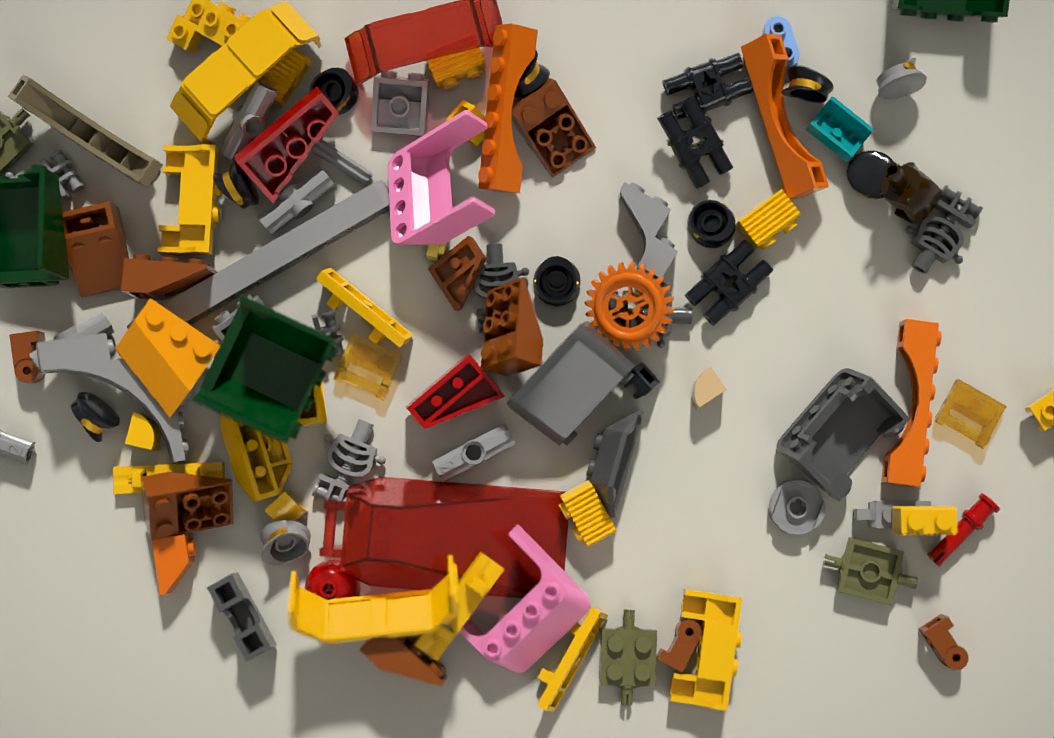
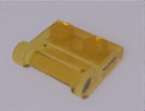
[333,334,403,401]
[934,379,1007,449]

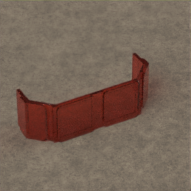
[344,0,503,91]

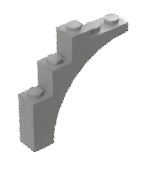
[36,333,191,464]

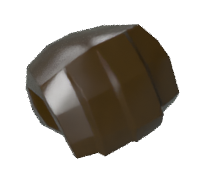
[880,162,942,224]

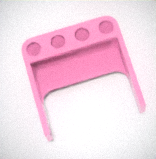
[388,110,495,245]
[459,524,590,673]

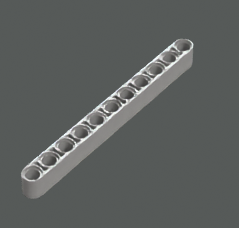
[127,180,390,329]

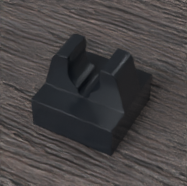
[624,362,660,399]

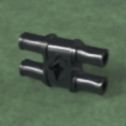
[662,53,753,120]
[657,96,733,189]
[685,240,773,326]

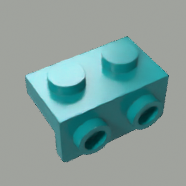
[805,97,874,163]

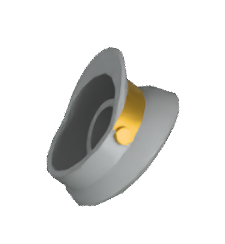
[876,58,927,99]
[260,520,311,565]

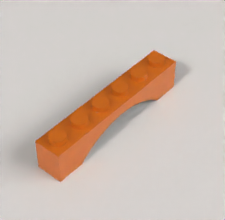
[478,23,538,193]
[740,34,829,199]
[881,319,942,487]

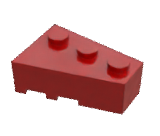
[406,354,505,429]

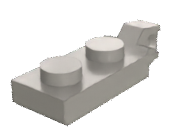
[853,501,931,528]

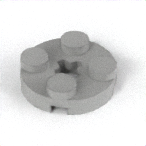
[769,480,826,535]

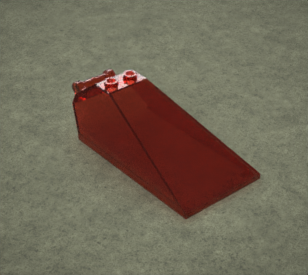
[319,477,569,599]

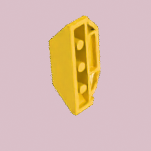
[220,414,293,502]

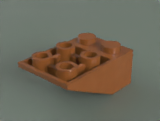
[512,78,596,178]
[62,201,129,297]
[121,254,217,300]
[481,278,543,377]
[141,472,233,540]
[359,636,448,686]

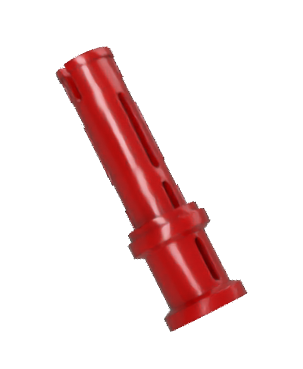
[927,493,1000,567]

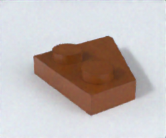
[428,236,487,311]

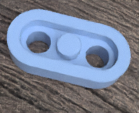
[763,16,800,70]

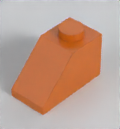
[152,534,197,595]

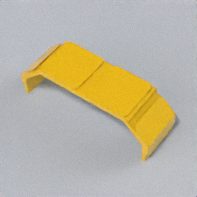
[170,1,322,145]
[288,555,460,644]

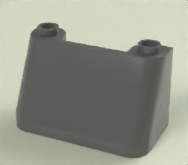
[507,321,635,446]
[777,368,910,501]

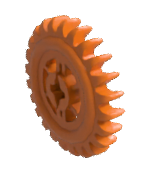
[585,261,675,351]

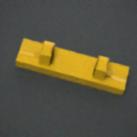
[316,268,413,348]
[113,462,225,494]
[414,551,504,661]
[537,607,608,712]

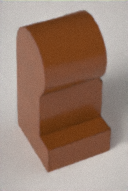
[9,330,45,383]
[919,614,969,670]
[656,619,702,673]

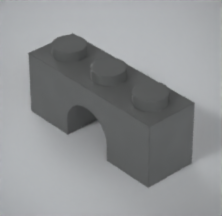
[207,572,277,662]

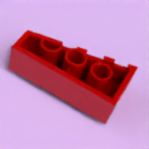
[234,87,339,203]

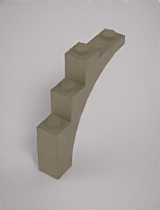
[7,75,163,188]

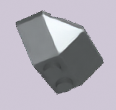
[586,410,644,518]

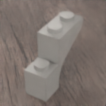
[619,182,678,279]

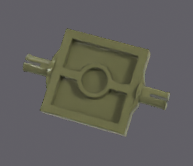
[0,107,34,176]
[823,537,918,605]
[599,609,657,705]

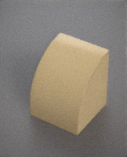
[692,367,727,409]

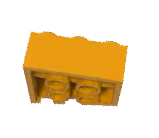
[115,298,220,418]

